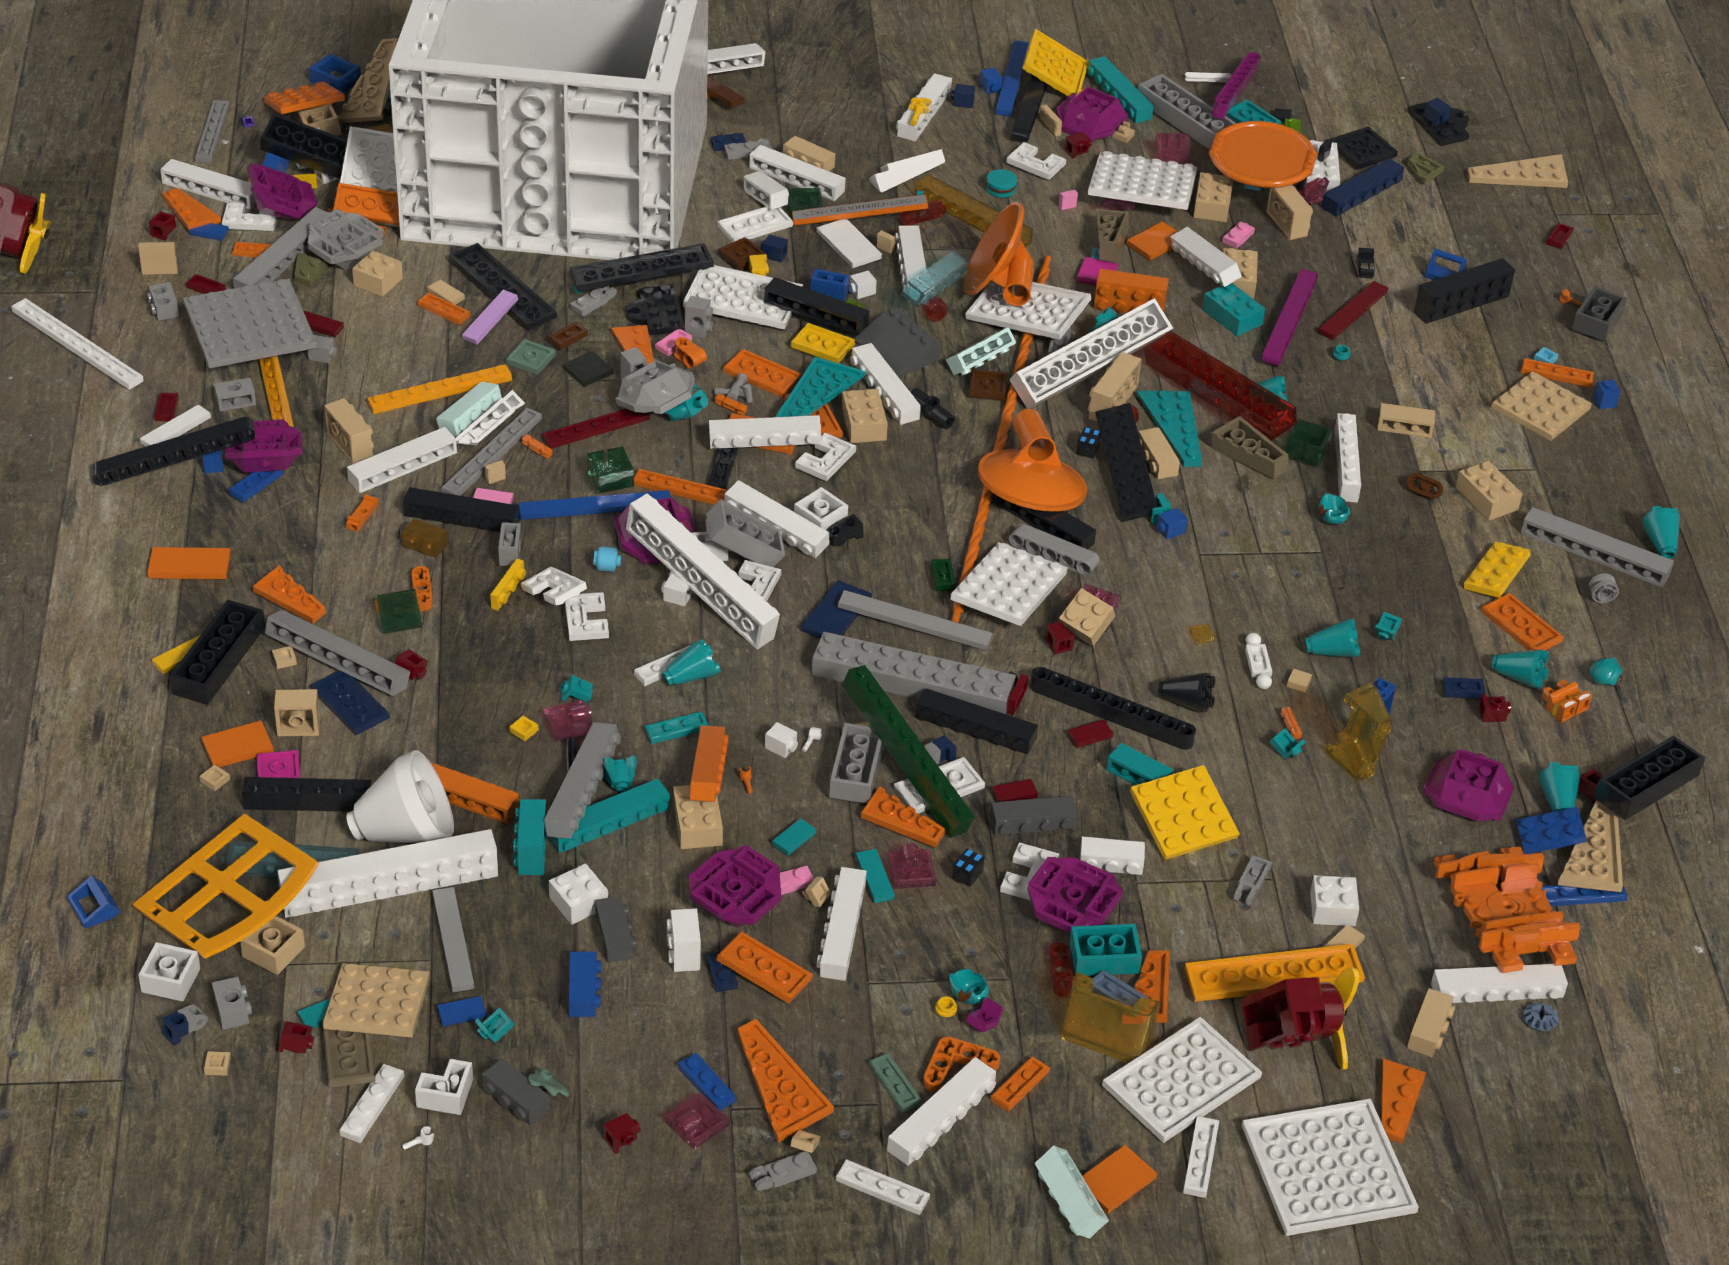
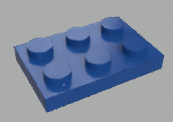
[1516,807,1587,854]

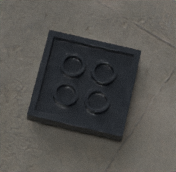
[1329,126,1398,169]

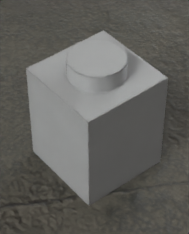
[308,335,337,364]

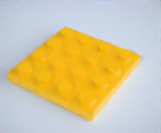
[1022,29,1088,97]
[1130,765,1240,860]

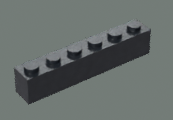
[764,277,869,335]
[403,487,520,532]
[993,494,1096,549]
[915,688,1038,754]
[242,777,372,812]

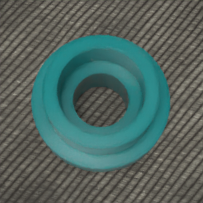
[1333,345,1351,361]

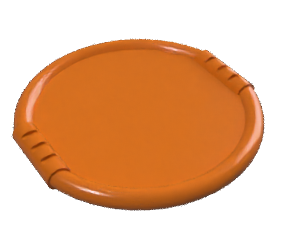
[1209,121,1318,188]

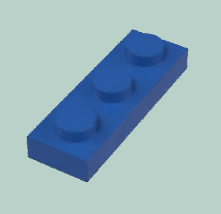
[229,470,284,503]
[678,1053,736,1112]

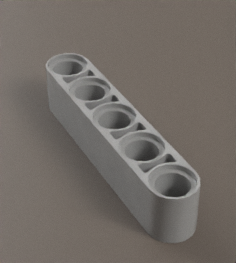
[1009,524,1100,576]

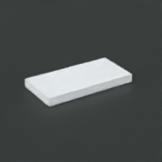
[717,207,793,243]
[817,219,882,268]
[893,757,985,814]

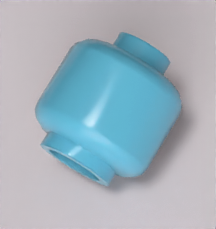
[593,546,622,572]

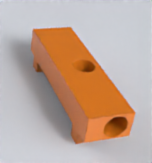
[346,495,379,532]

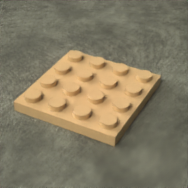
[1491,371,1592,441]
[323,963,430,1038]

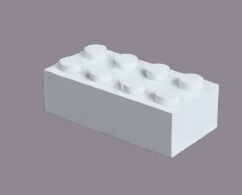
[1303,140,1340,196]

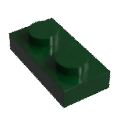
[931,558,956,591]

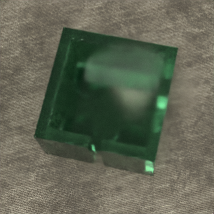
[1285,419,1333,467]
[587,446,634,494]

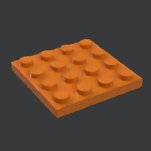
[263,81,345,114]

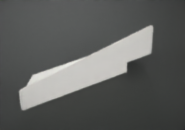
[868,149,945,192]
[456,390,525,446]

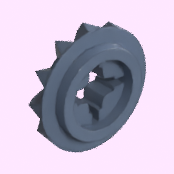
[1523,1001,1559,1031]

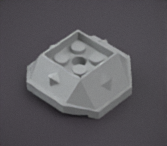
[308,209,385,270]
[615,360,695,414]

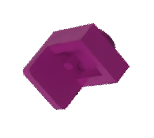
[966,998,1004,1033]

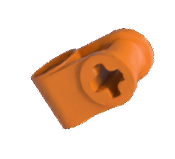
[674,337,707,369]

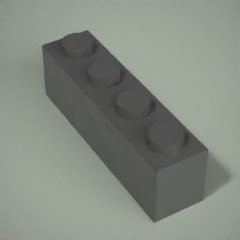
[990,796,1078,835]

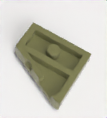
[1408,152,1445,184]
[295,253,328,286]

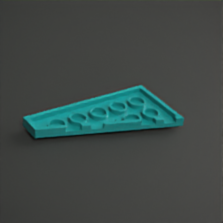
[775,357,865,417]
[1136,390,1202,467]

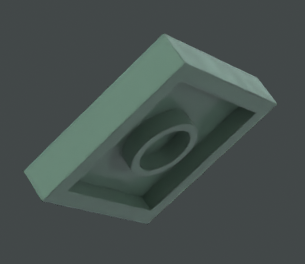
[506,339,556,375]

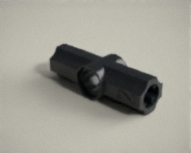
[911,387,955,429]

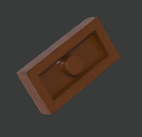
[549,322,588,350]

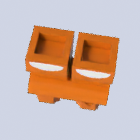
[1542,679,1592,723]

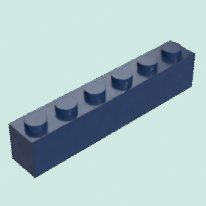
[1321,158,1404,217]

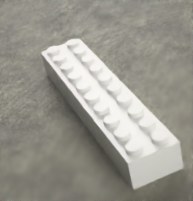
[1009,298,1173,409]
[626,493,780,650]
[277,829,498,918]

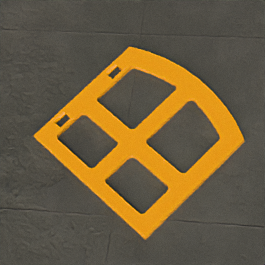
[132,813,319,959]

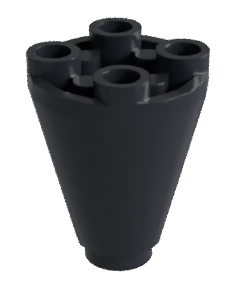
[1158,673,1215,712]

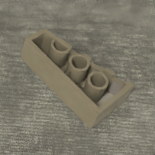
[1096,209,1130,262]
[1212,416,1289,479]

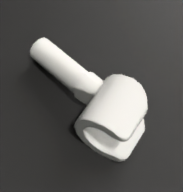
[802,727,822,752]
[402,1126,434,1150]

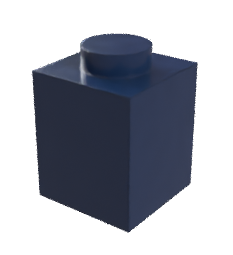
[951,84,976,108]
[1424,98,1451,125]
[760,234,788,262]

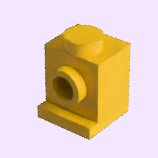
[749,254,769,276]

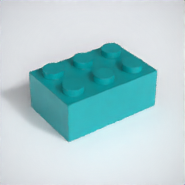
[1202,283,1265,337]
[513,799,547,875]
[1069,924,1142,976]

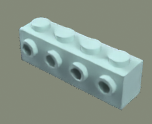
[946,327,1016,376]
[436,382,502,437]
[1034,1146,1109,1239]

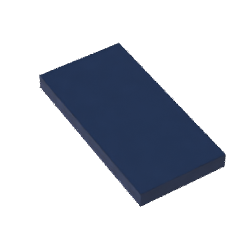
[801,580,872,638]
[310,670,390,736]

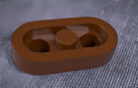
[1407,473,1444,499]

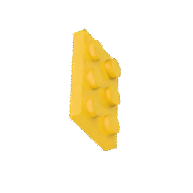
[791,323,855,363]

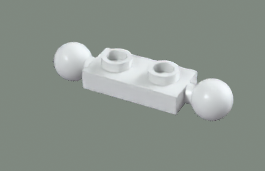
[1245,633,1272,689]

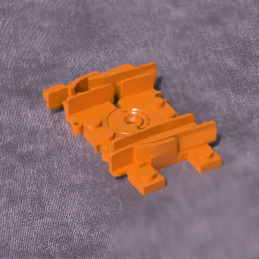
[1433,847,1580,973]

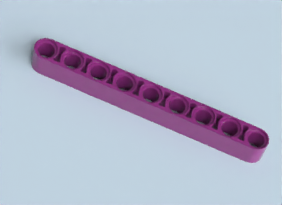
[1211,52,1261,119]
[1261,269,1318,367]

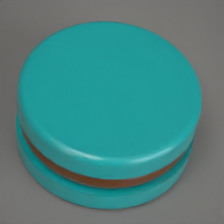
[986,169,1017,198]

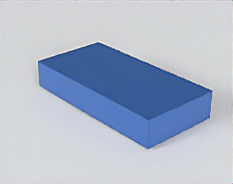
[189,223,229,241]
[437,996,486,1027]

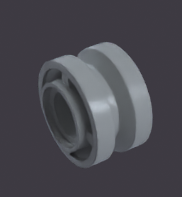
[1589,573,1619,603]

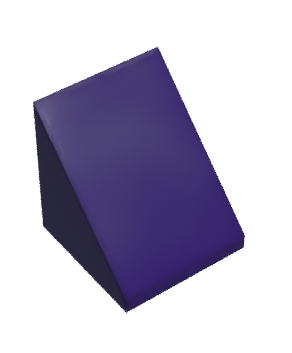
[241,116,255,128]

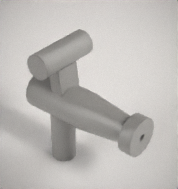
[715,373,753,403]

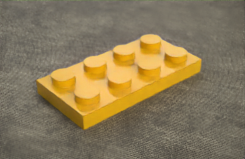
[1464,541,1530,598]

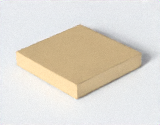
[138,242,178,275]

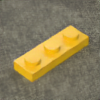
[490,559,526,611]

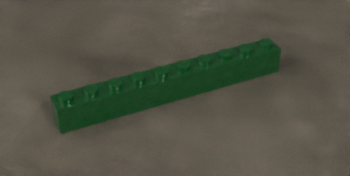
[842,665,975,838]

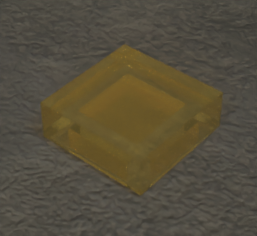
[1189,624,1215,645]

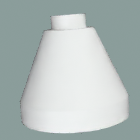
[346,750,454,844]

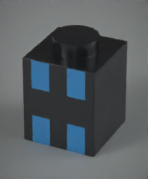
[1076,427,1101,459]
[952,848,985,887]

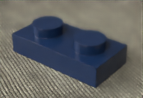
[711,133,746,151]
[1442,677,1485,698]
[706,952,738,993]

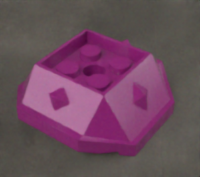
[1056,86,1129,142]
[247,163,318,221]
[225,419,303,472]
[614,497,697,564]
[1423,749,1514,821]
[688,845,781,928]
[1027,857,1124,933]

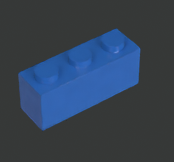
[569,952,601,1017]

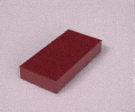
[1546,223,1574,250]
[186,274,226,294]
[155,393,179,421]
[1006,674,1029,715]
[1068,719,1113,748]
[992,779,1038,802]

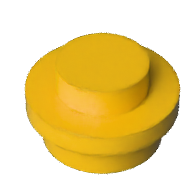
[935,996,957,1017]

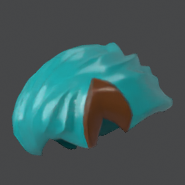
[1318,493,1351,525]
[1589,657,1623,687]
[948,969,990,1004]

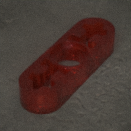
[899,201,946,226]
[1049,942,1074,997]

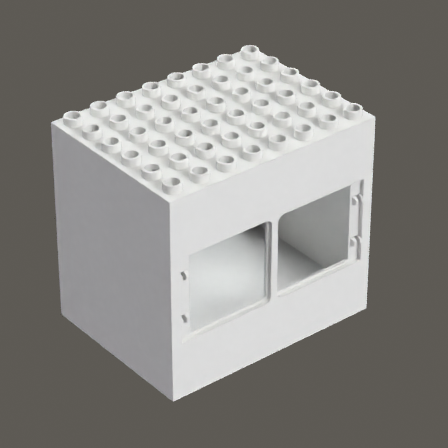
[389,0,708,260]

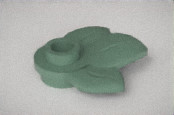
[528,1068,569,1097]

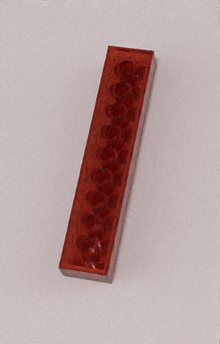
[1145,331,1297,441]

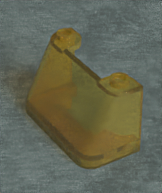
[1325,683,1392,782]
[1060,972,1160,1063]

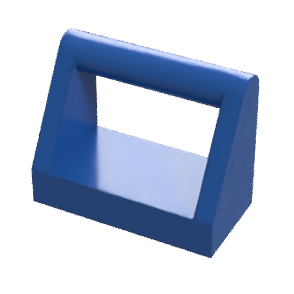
[1425,248,1467,280]
[67,875,121,928]

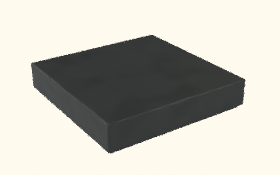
[563,351,614,387]

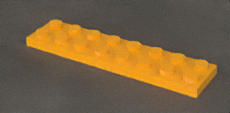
[1184,944,1365,1002]

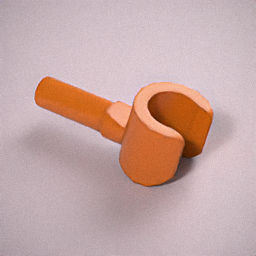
[1560,290,1582,306]
[739,766,753,794]

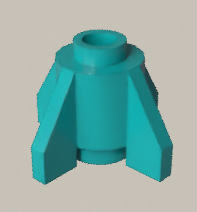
[603,755,637,792]

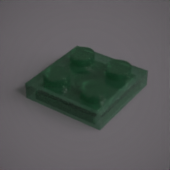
[787,188,823,214]
[376,589,423,634]

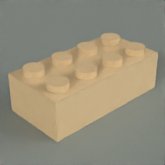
[1087,352,1142,422]

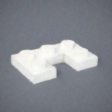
[1006,142,1066,180]
[222,202,278,231]
[795,433,856,481]
[738,560,781,602]
[521,567,587,606]
[565,592,609,641]
[1000,843,1059,900]

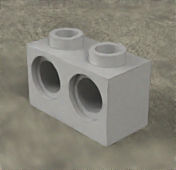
[147,282,179,321]

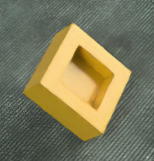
[510,715,539,741]

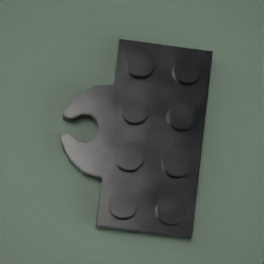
[1408,102,1470,146]
[626,284,685,335]

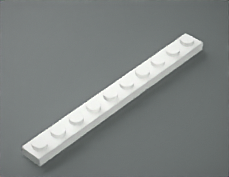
[11,298,144,390]

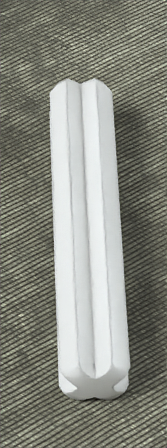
[1185,72,1232,83]

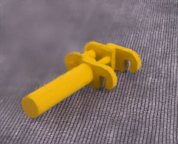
[909,97,932,126]

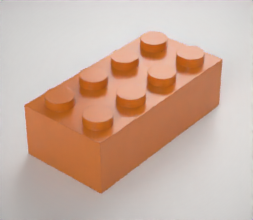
[1094,269,1169,313]

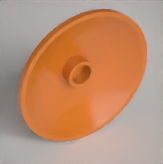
[963,201,1034,306]
[978,409,1087,511]

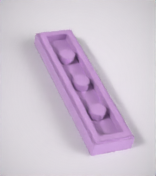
[462,290,518,345]

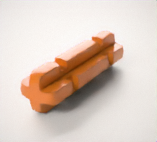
[715,394,748,415]
[522,434,553,459]
[1280,706,1302,740]

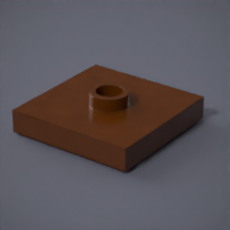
[718,237,767,271]
[969,369,1008,400]

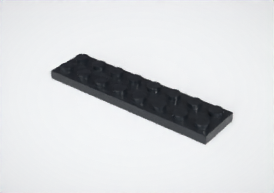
[449,243,557,330]
[570,243,714,291]
[1095,403,1157,522]

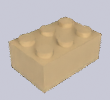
[1194,173,1233,222]
[1266,185,1313,240]
[1220,248,1258,299]
[842,389,888,443]
[324,398,374,464]
[1455,461,1522,521]
[673,785,723,849]

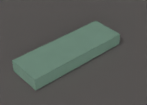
[869,1053,922,1113]

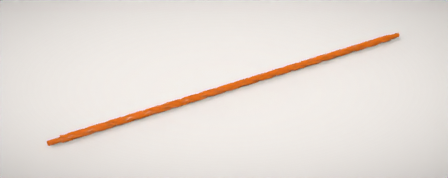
[951,255,1051,623]

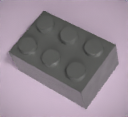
[1572,286,1627,341]

